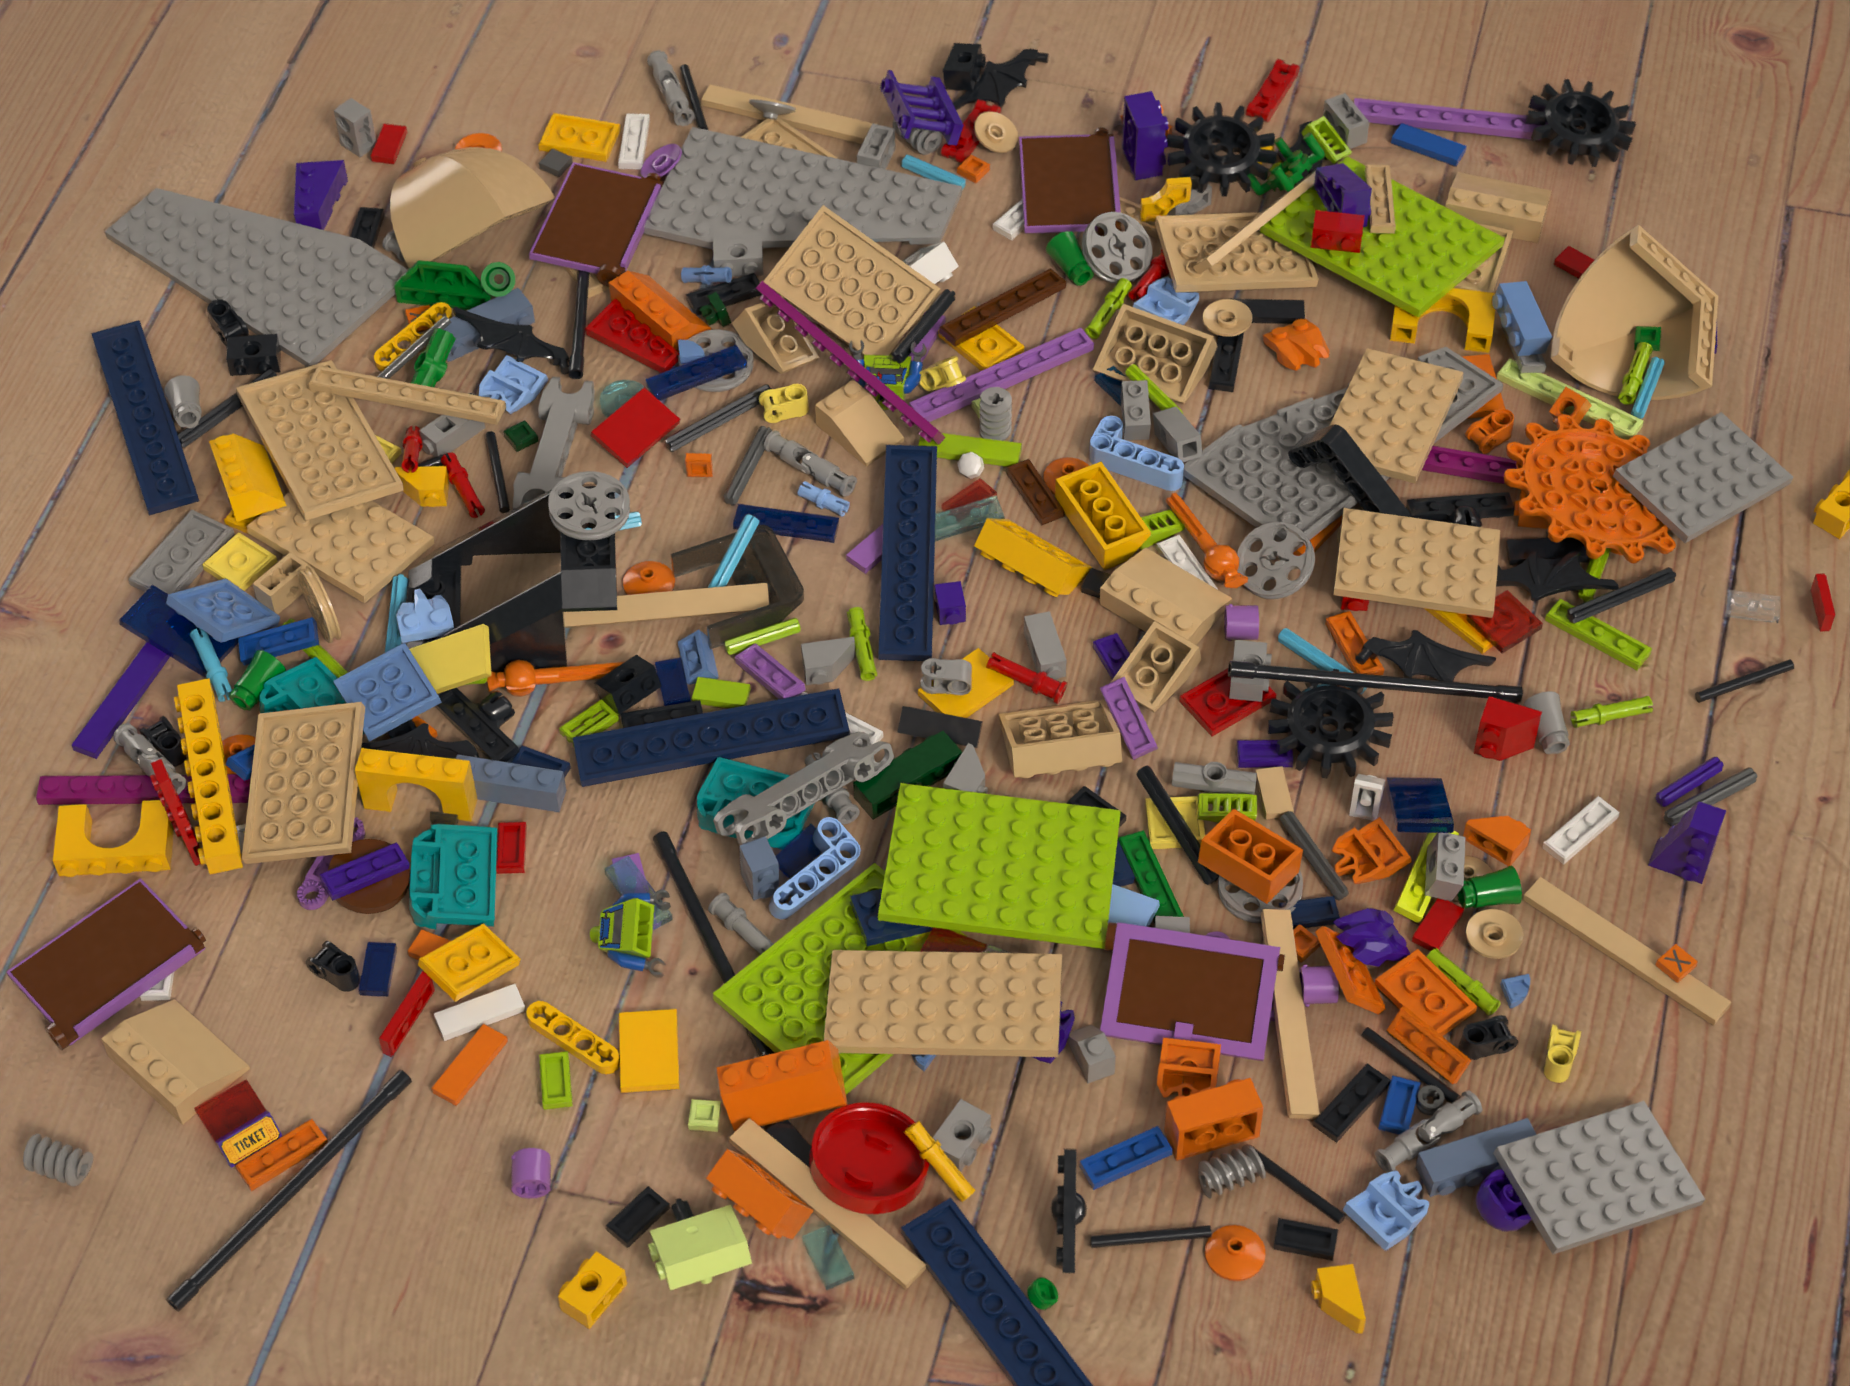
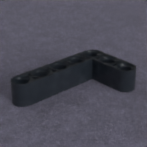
[1288,424,1411,517]

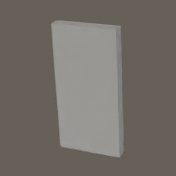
[128,510,235,602]

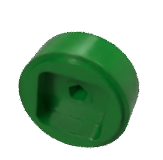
[1027,1277,1058,1310]

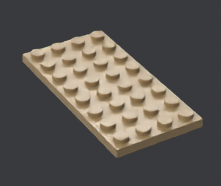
[236,360,404,521]
[824,950,1062,1057]

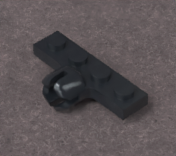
[1406,492,1514,527]
[435,688,520,762]
[1051,1148,1087,1273]

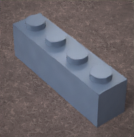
[444,288,535,362]
[456,755,567,812]
[1416,1118,1536,1197]

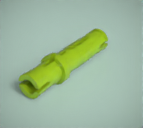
[1085,278,1132,339]
[1618,342,1653,405]
[847,607,877,681]
[1570,696,1653,728]
[1426,948,1501,1016]

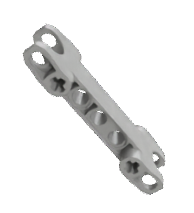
[513,377,595,509]
[713,732,894,845]

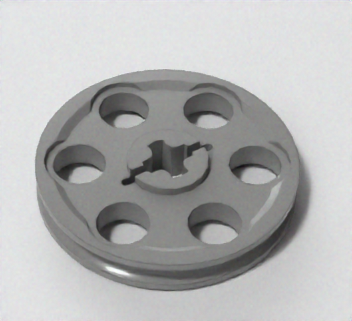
[1082,212,1152,284]
[678,330,754,392]
[548,471,630,540]
[1237,522,1315,599]
[1218,870,1303,924]

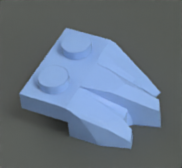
[1133,277,1199,325]
[479,355,549,414]
[395,589,454,643]
[1343,1170,1430,1251]

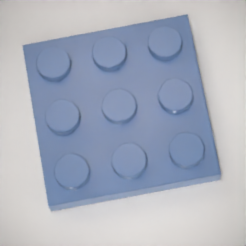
[166,578,280,642]
[333,642,442,742]

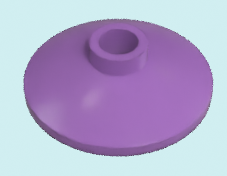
[641,144,682,178]

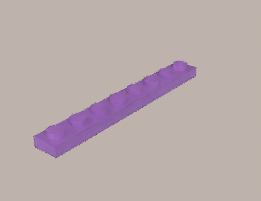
[1354,98,1541,140]
[909,328,1094,422]

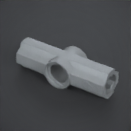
[1172,762,1257,795]

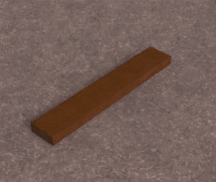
[939,268,1067,346]

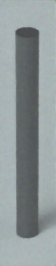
[377,315,452,379]

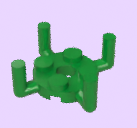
[1248,133,1325,196]

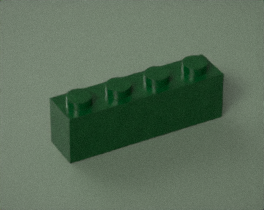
[853,731,962,820]

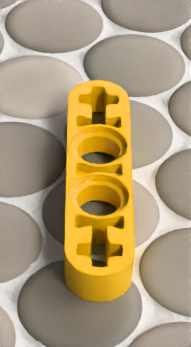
[374,302,453,372]
[526,1001,620,1074]

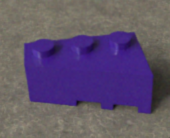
[294,160,348,230]
[1314,163,1372,227]
[1648,801,1726,884]

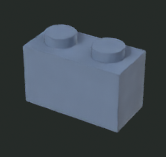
[739,836,779,901]

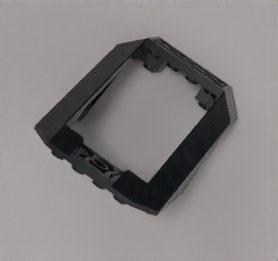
[407,484,617,673]

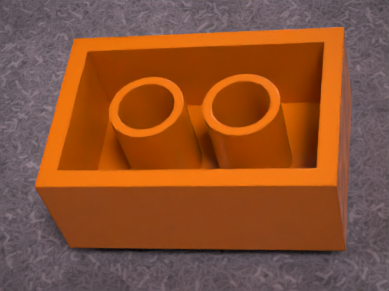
[1198,809,1303,904]
[1164,1078,1264,1161]
[706,1149,814,1240]

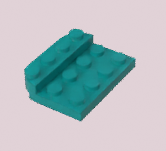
[260,657,365,735]
[697,757,815,851]
[409,824,497,930]

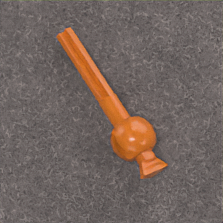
[1166,493,1248,588]
[486,660,624,697]

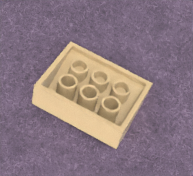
[1446,172,1552,243]
[1093,304,1217,404]
[1100,548,1232,645]
[999,699,1122,778]
[101,999,250,1125]

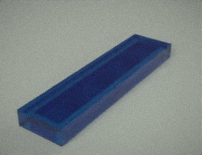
[645,345,747,401]
[733,504,840,543]

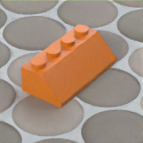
[609,271,711,352]
[717,1040,847,1131]

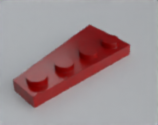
[585,298,680,375]
[150,759,201,866]

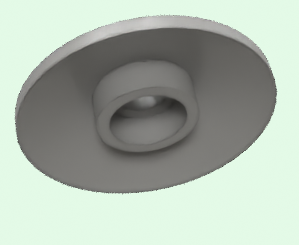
[749,99,796,120]

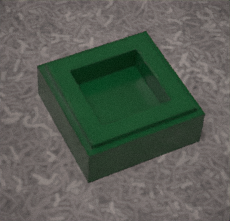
[503,420,539,452]

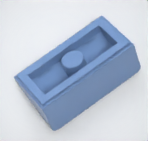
[677,630,719,685]

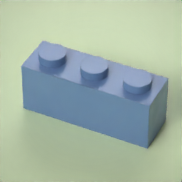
[1492,281,1552,356]

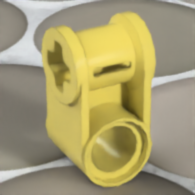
[919,356,966,391]
[759,384,809,423]
[1544,1024,1581,1083]

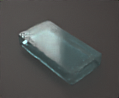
[802,1225,854,1290]

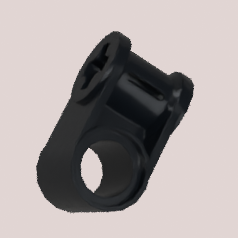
[207,299,249,346]
[139,716,187,767]
[305,941,361,992]
[1458,1015,1518,1060]

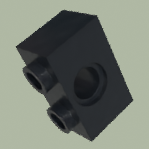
[943,43,986,91]
[226,334,281,376]
[594,655,662,715]

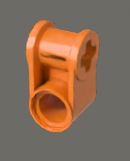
[1465,408,1514,454]

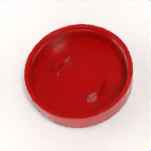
[809,1102,930,1214]

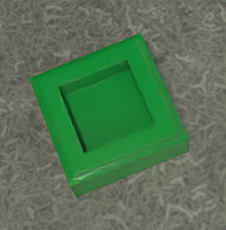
[1634,326,1661,351]

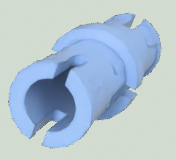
[798,481,850,517]

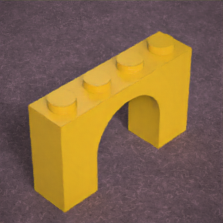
[1390,288,1495,353]
[355,748,478,821]
[53,800,174,877]

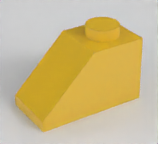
[395,466,449,507]
[1311,1264,1366,1334]

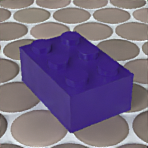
[1122,91,1168,181]

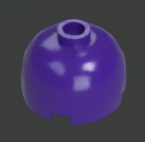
[1476,1170,1532,1232]

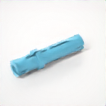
[190,628,232,702]

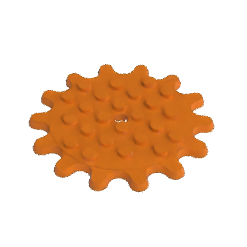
[1504,414,1676,563]

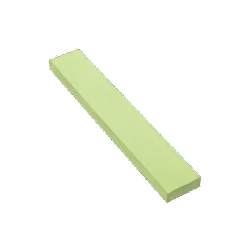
[1497,358,1644,439]

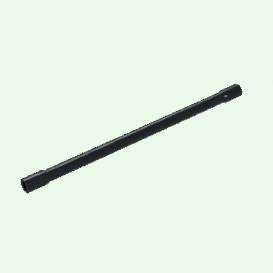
[568,270,590,380]
[1228,661,1523,703]
[653,831,774,1057]
[166,1070,412,1312]

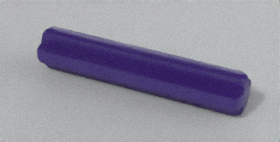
[1655,757,1724,807]

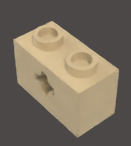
[252,552,309,614]

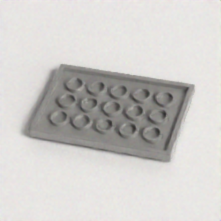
[1613,412,1793,543]
[1493,1101,1705,1255]

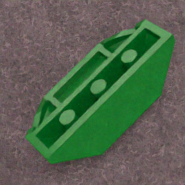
[394,260,492,310]

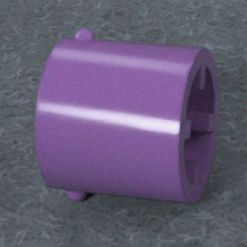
[1224,604,1259,641]
[1299,964,1339,1007]
[511,1148,551,1199]

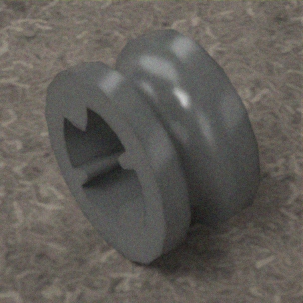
[1416,1085,1444,1115]

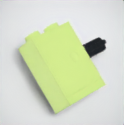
[648,1198,752,1291]

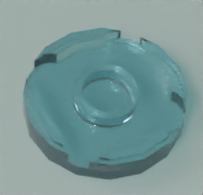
[600,380,644,418]

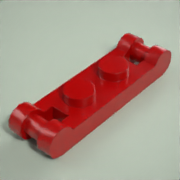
[1246,59,1300,122]
[941,99,1001,163]

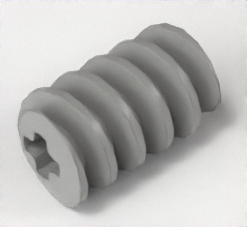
[893,106,944,155]
[980,387,1012,441]
[23,1134,93,1187]
[1198,1144,1266,1199]

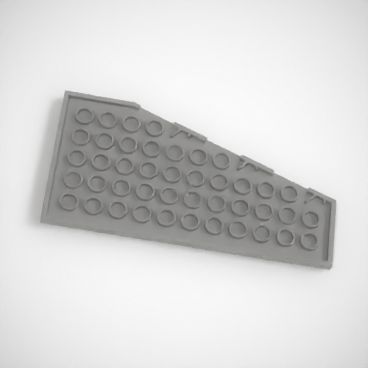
[644,127,962,249]
[105,188,408,367]
[1183,347,1503,553]

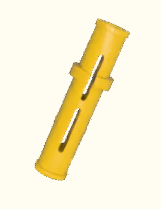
[904,1120,975,1202]

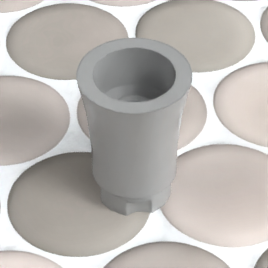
[164,375,201,429]
[1523,691,1570,754]

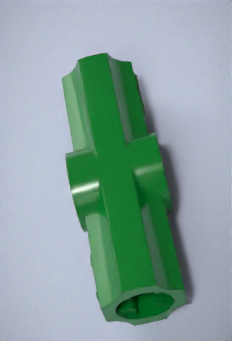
[411,328,456,387]

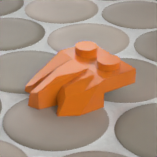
[1263,319,1330,371]
[1331,817,1412,884]
[1157,1037,1221,1098]

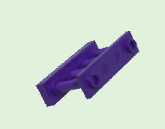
[880,70,964,146]

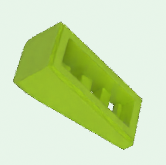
[1301,116,1352,164]
[1139,510,1185,550]
[1198,793,1257,823]

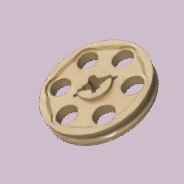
[297,565,341,643]

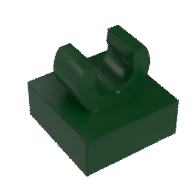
[700,292,732,327]

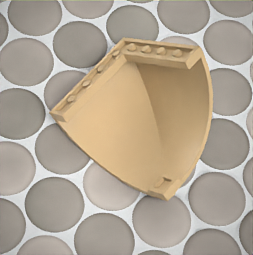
[390,147,556,269]
[1551,225,1718,400]

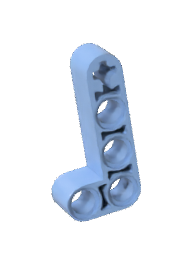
[1089,415,1184,491]
[769,817,861,920]

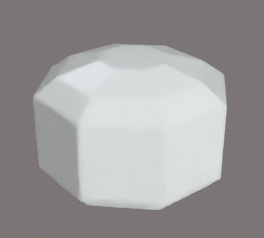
[958,452,984,479]

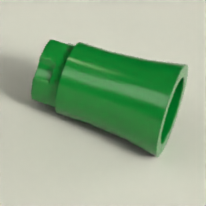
[1046,231,1094,286]
[481,262,516,297]
[229,650,286,711]
[1457,866,1522,908]

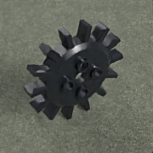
[1525,79,1636,167]
[1167,102,1277,197]
[1267,669,1394,779]

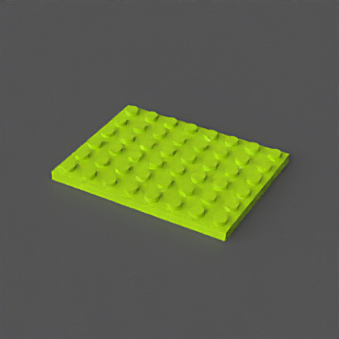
[1260,156,1505,317]
[878,783,1121,949]
[713,863,987,1095]

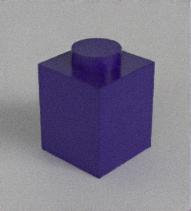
[935,581,966,625]

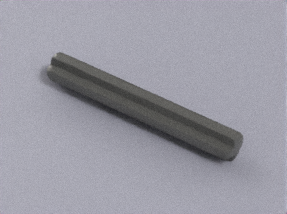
[724,426,772,505]
[1664,768,1758,826]
[1280,811,1349,900]

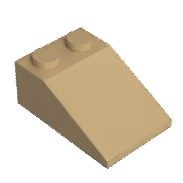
[732,295,820,374]
[815,379,904,467]
[1111,621,1201,713]

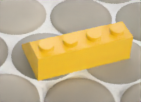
[209,433,287,521]
[1055,462,1151,570]
[974,518,1093,597]

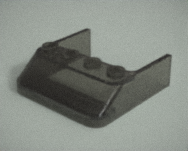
[671,525,804,649]

